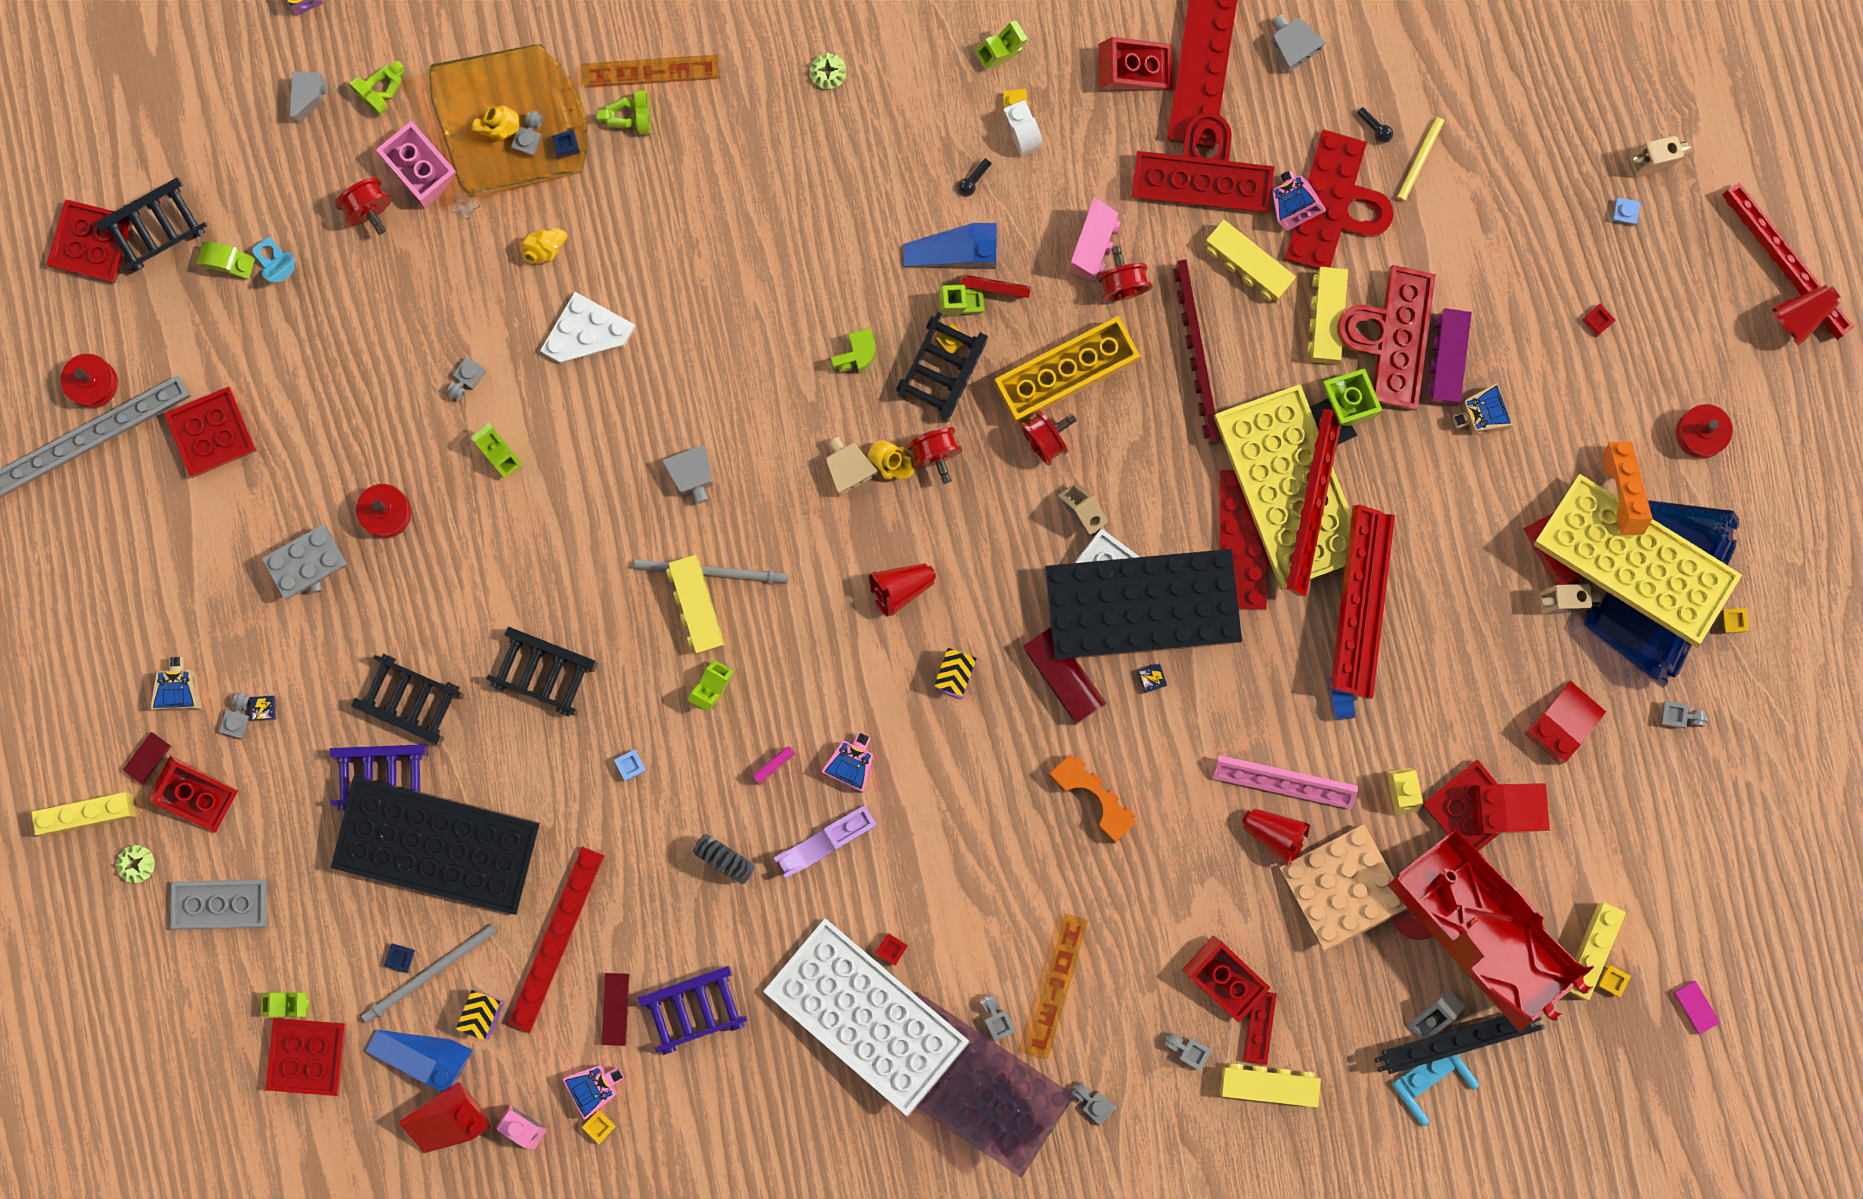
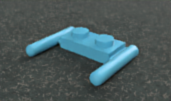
[1391,1055,1479,1126]

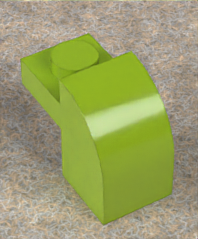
[974,20,1028,70]
[196,242,255,280]
[938,285,985,317]
[831,328,876,374]
[471,423,522,479]
[688,660,734,712]
[260,993,309,1017]

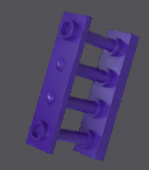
[330,744,429,811]
[638,966,748,1055]

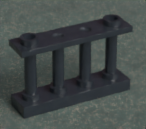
[95,177,208,273]
[896,312,989,422]
[486,627,598,717]
[351,653,464,746]

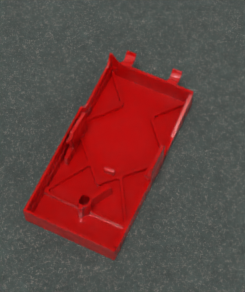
[1387,829,1594,1033]

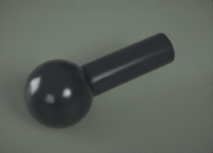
[1357,107,1393,143]
[957,158,992,197]

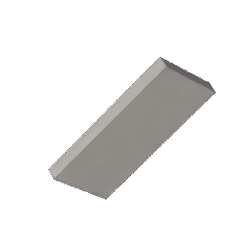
[170,880,268,930]

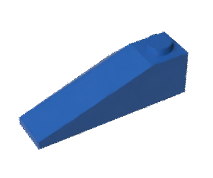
[904,223,997,269]
[366,1030,473,1092]

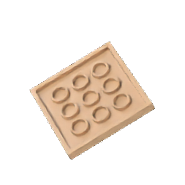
[1280,824,1408,952]

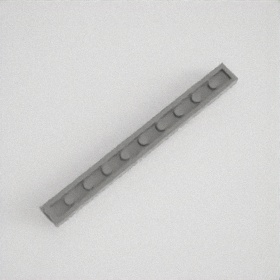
[0,375,191,498]

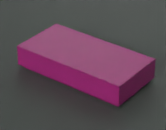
[754,746,796,784]
[1673,981,1720,1034]

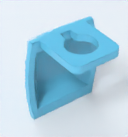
[252,237,295,282]

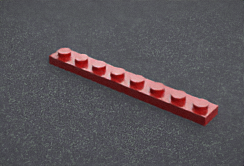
[1722,183,1854,340]
[1286,409,1341,596]
[508,846,605,1033]

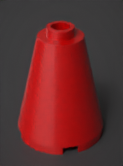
[1771,285,1841,346]
[868,563,936,617]
[1242,808,1311,867]

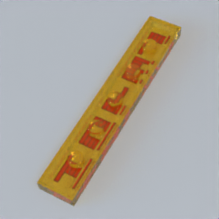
[581,54,720,88]
[1025,914,1088,1059]

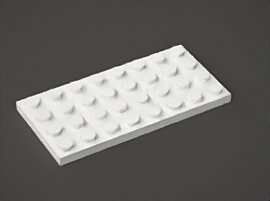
[763,918,970,1116]

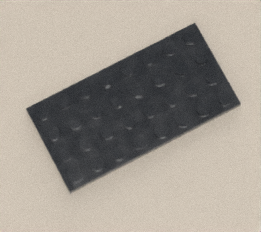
[1045,549,1242,660]
[331,775,540,915]

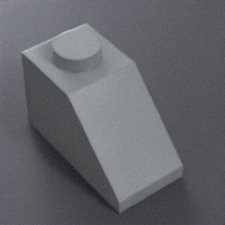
[290,72,328,123]
[1407,989,1465,1040]

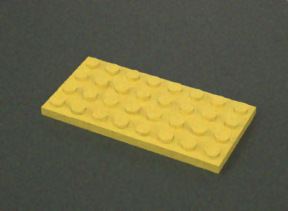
[1214,384,1352,590]
[1534,474,1742,647]

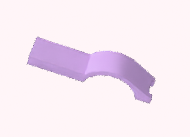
[773,805,877,879]

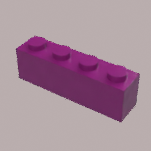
[1426,308,1472,407]

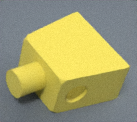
[1386,767,1423,816]

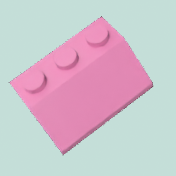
[376,120,456,208]
[1069,198,1121,282]

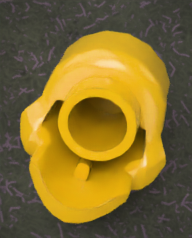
[471,105,520,141]
[520,228,567,264]
[868,440,914,480]

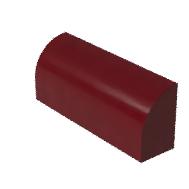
[1023,628,1107,725]

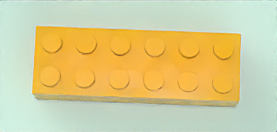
[994,316,1140,425]

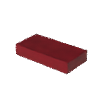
[123,732,172,784]

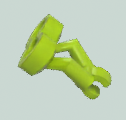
[348,61,405,116]
[596,90,651,135]

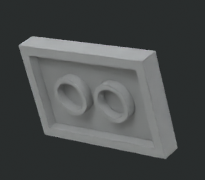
[262,524,348,600]

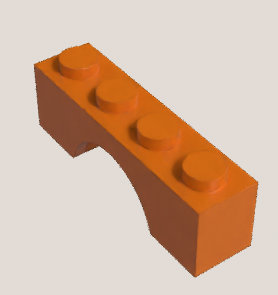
[1601,441,1653,535]
[1049,754,1136,843]

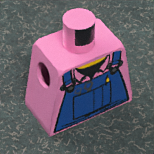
[1273,171,1326,231]
[822,732,874,793]
[563,1065,624,1119]
[496,1105,548,1150]

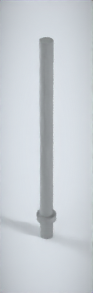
[634,559,789,584]
[362,924,497,1023]

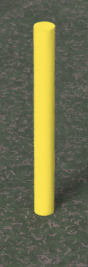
[1397,117,1444,201]

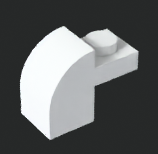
[1003,100,1043,157]

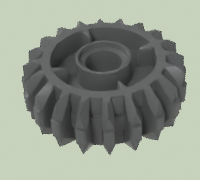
[693,834,755,884]

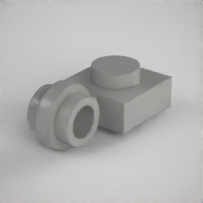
[511,111,543,157]
[446,357,486,401]
[219,692,251,739]
[1661,701,1708,729]
[980,994,1016,1042]
[1165,1032,1212,1071]
[1071,1082,1116,1125]

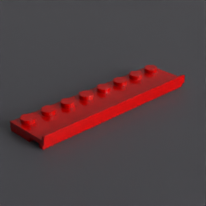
[1167,0,1237,149]
[1330,504,1395,699]

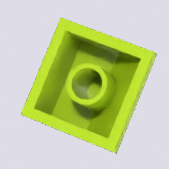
[1322,368,1383,426]

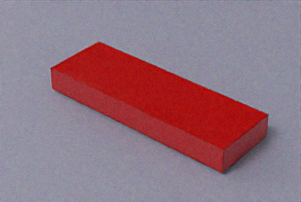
[961,274,1031,298]
[1243,992,1277,1065]

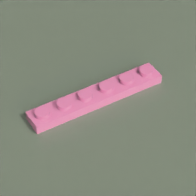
[1213,755,1358,809]

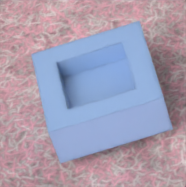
[1612,197,1641,226]
[614,749,647,782]

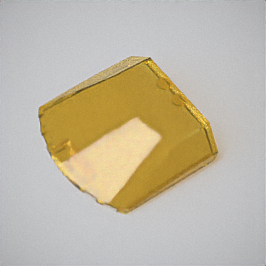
[429,44,588,198]

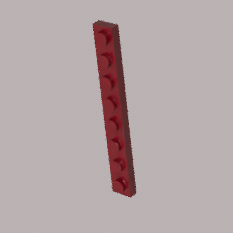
[1173,259,1220,445]

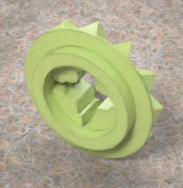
[810,53,846,89]
[115,845,155,883]

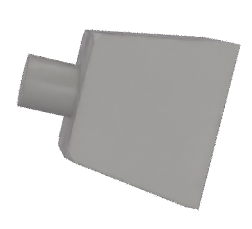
[1271,14,1325,74]
[663,445,713,504]

